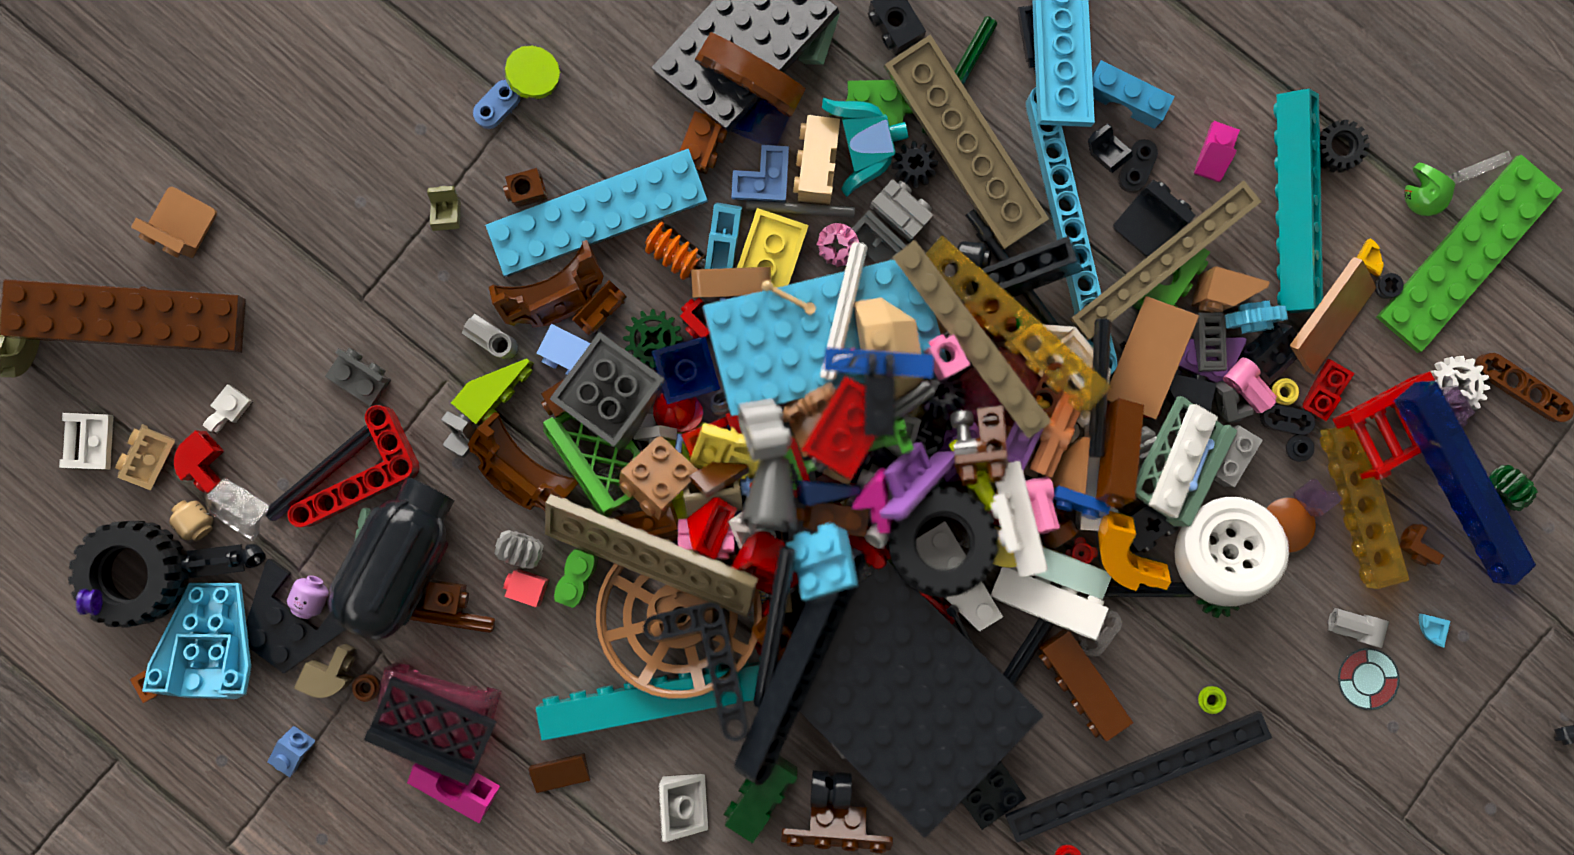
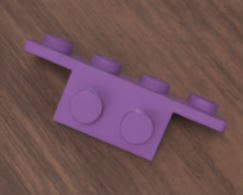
[880,442,955,520]

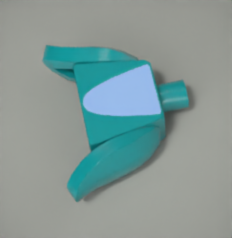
[822,97,908,198]

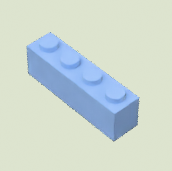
[537,324,590,375]

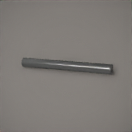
[746,200,855,218]

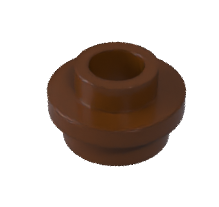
[352,674,380,702]

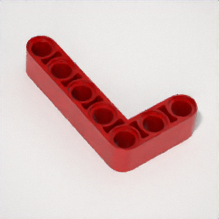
[287,405,420,527]

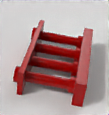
[1332,371,1460,480]

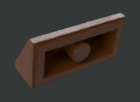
[528,753,591,793]

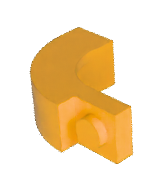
[1098,511,1171,591]

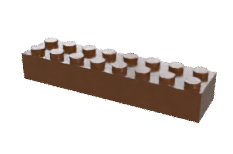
[0,279,246,353]

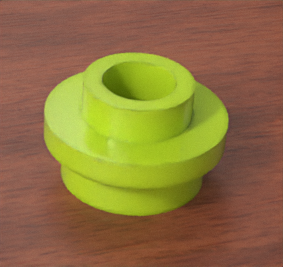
[1198,686,1227,714]

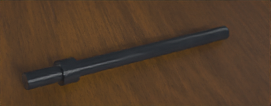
[965,209,1060,326]

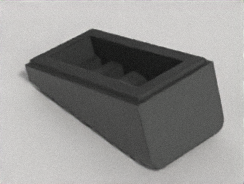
[1193,312,1227,372]

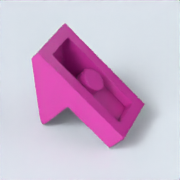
[1193,121,1240,182]
[852,469,893,533]

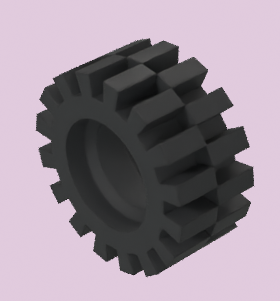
[1320,120,1370,173]

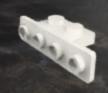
[992,461,1048,577]

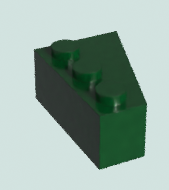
[723,756,798,844]

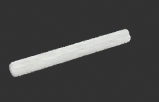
[820,243,867,380]

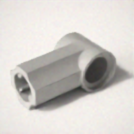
[462,314,518,360]
[1328,608,1389,648]

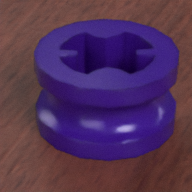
[76,589,103,615]

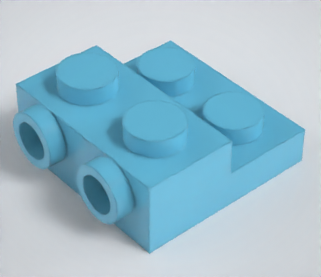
[786,524,858,601]

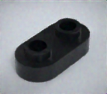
[1118,139,1158,193]

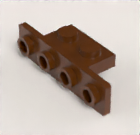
[781,805,893,854]

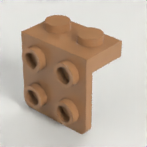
[131,187,217,259]
[618,437,698,520]

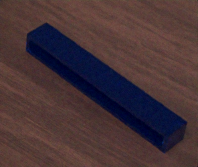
[1394,381,1536,585]

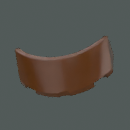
[695,32,806,117]
[489,240,604,328]
[468,412,578,511]

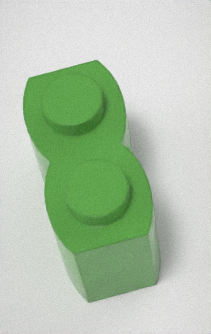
[554,548,598,608]

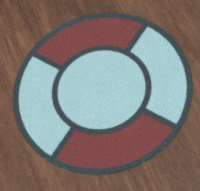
[1338,648,1400,710]

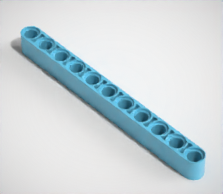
[1026,87,1117,374]

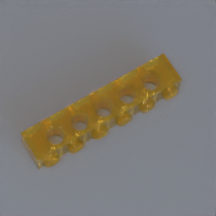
[1320,426,1409,589]

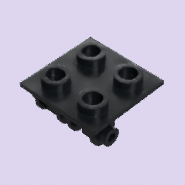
[961,761,1027,830]

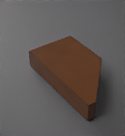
[690,462,749,498]

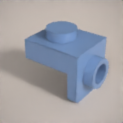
[268,726,315,777]

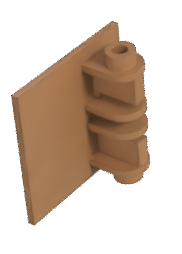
[782,382,836,457]

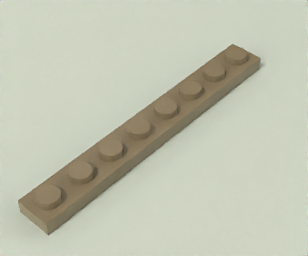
[1070,181,1261,340]
[892,240,1052,439]

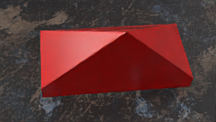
[687,497,737,560]

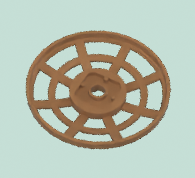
[596,531,762,698]

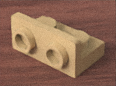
[115,424,175,490]

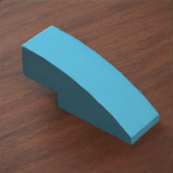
[705,203,743,269]

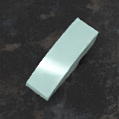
[1035,546,1111,599]

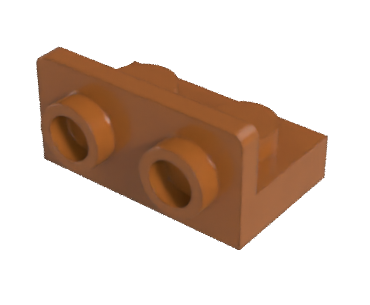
[679,111,727,175]

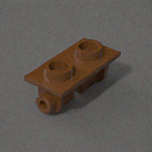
[572,280,627,336]

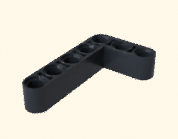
[643,602,749,741]

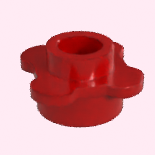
[1065,537,1098,564]

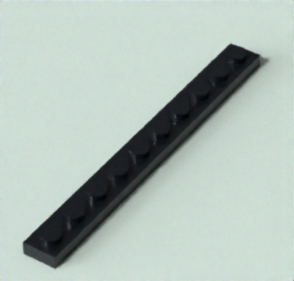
[1005,711,1272,843]

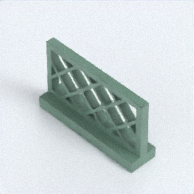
[1135,396,1237,526]

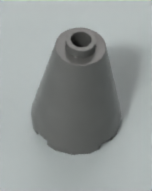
[740,456,798,531]

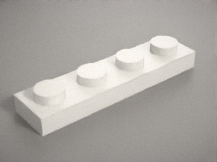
[1149,404,1218,518]

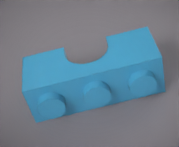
[1092,60,1175,129]

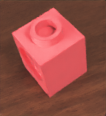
[503,569,550,607]

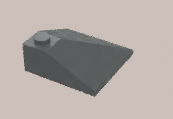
[550,332,665,451]

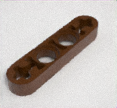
[1474,353,1574,422]

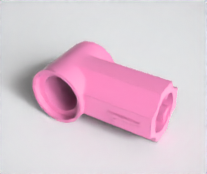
[1223,357,1277,413]
[1025,476,1060,535]

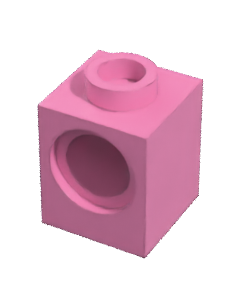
[923,334,970,381]

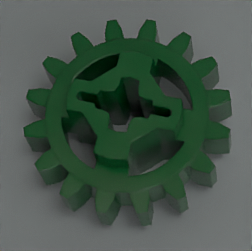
[623,309,683,369]

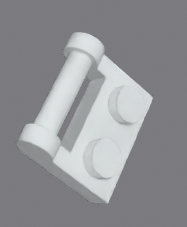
[59,413,114,469]

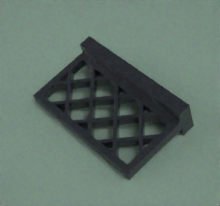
[363,676,497,785]

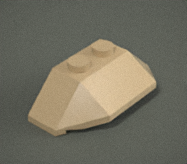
[853,298,924,401]

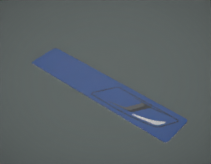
[824,347,934,378]

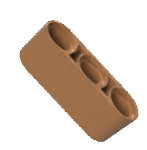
[691,267,771,297]

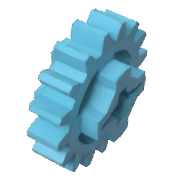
[1224,301,1288,334]

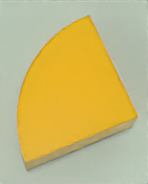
[1356,238,1384,277]

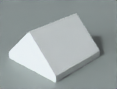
[659,774,708,842]

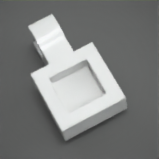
[203,384,253,433]

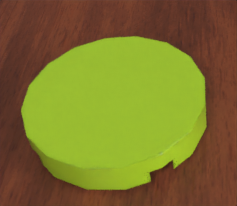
[505,46,560,99]

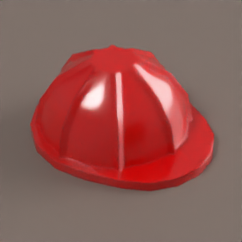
[653,388,704,433]

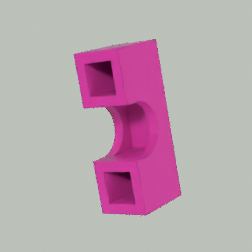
[407,763,500,824]

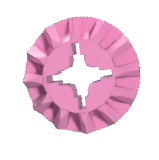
[816,223,859,267]

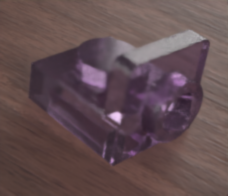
[1293,479,1343,516]

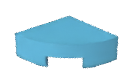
[1419,614,1450,647]

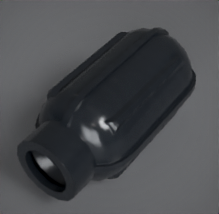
[329,477,455,640]

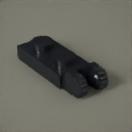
[863,354,895,436]

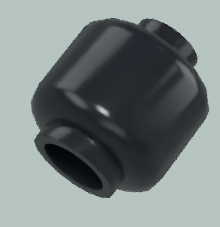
[950,241,991,276]

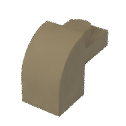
[294,644,356,698]

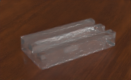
[1448,151,1512,184]

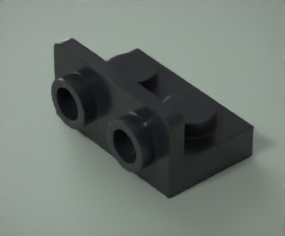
[1238,322,1297,386]

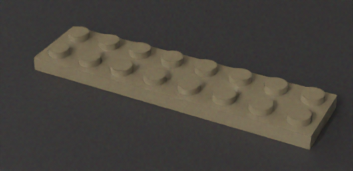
[884,34,1049,249]
[545,495,758,617]

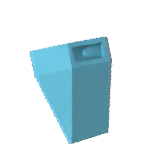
[142,583,251,699]

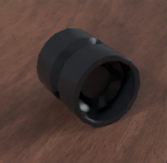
[810,770,852,810]

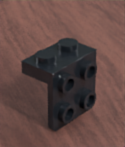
[1113,180,1196,257]

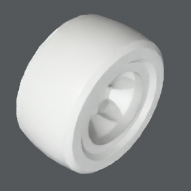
[1174,497,1289,606]

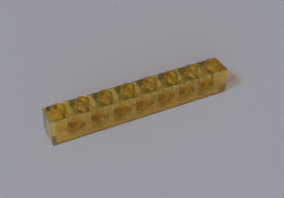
[926,235,1112,412]

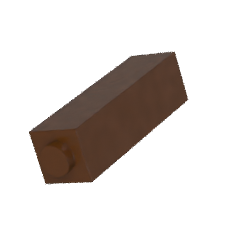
[1096,398,1144,508]

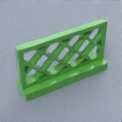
[543,412,640,517]

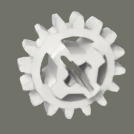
[1426,356,1490,415]

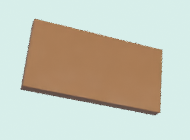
[1290,257,1377,375]
[1107,296,1199,419]

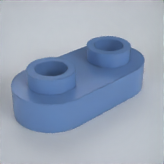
[473,80,521,129]

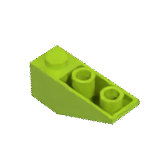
[451,359,534,425]

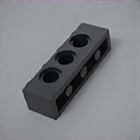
[964,236,1083,302]

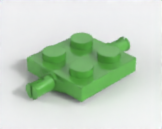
[829,80,913,126]

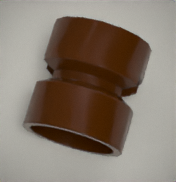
[1041,503,1079,550]

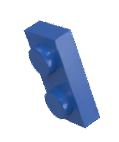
[1052,486,1111,520]

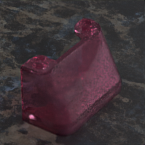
[377,662,501,760]

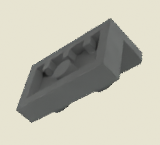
[325,348,391,406]

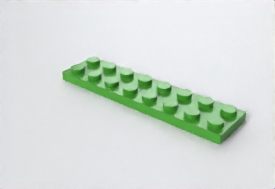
[1376,155,1562,353]

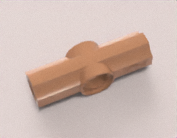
[1029,391,1085,478]

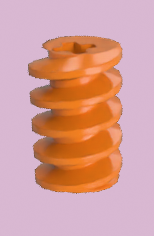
[645,221,705,280]

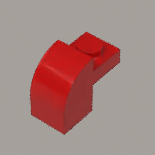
[174,430,226,493]

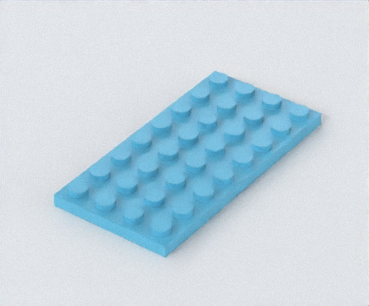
[703,260,947,416]

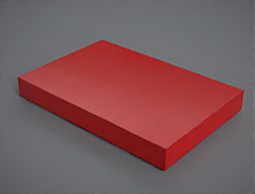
[801,376,877,480]

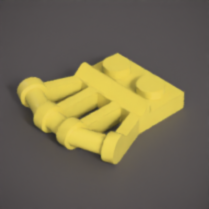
[690,423,760,486]

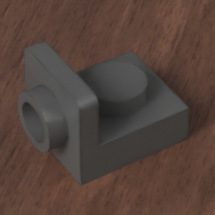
[1214,380,1254,422]

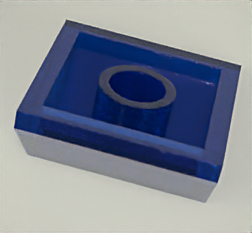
[731,98,790,146]
[652,336,720,405]

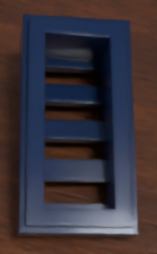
[795,480,861,506]

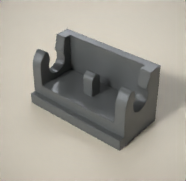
[852,210,906,264]

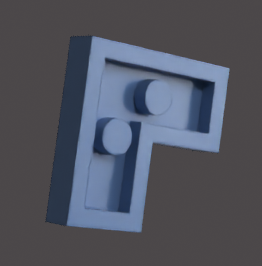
[731,145,789,202]

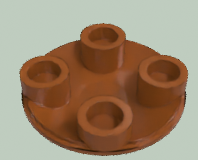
[1266,498,1316,553]

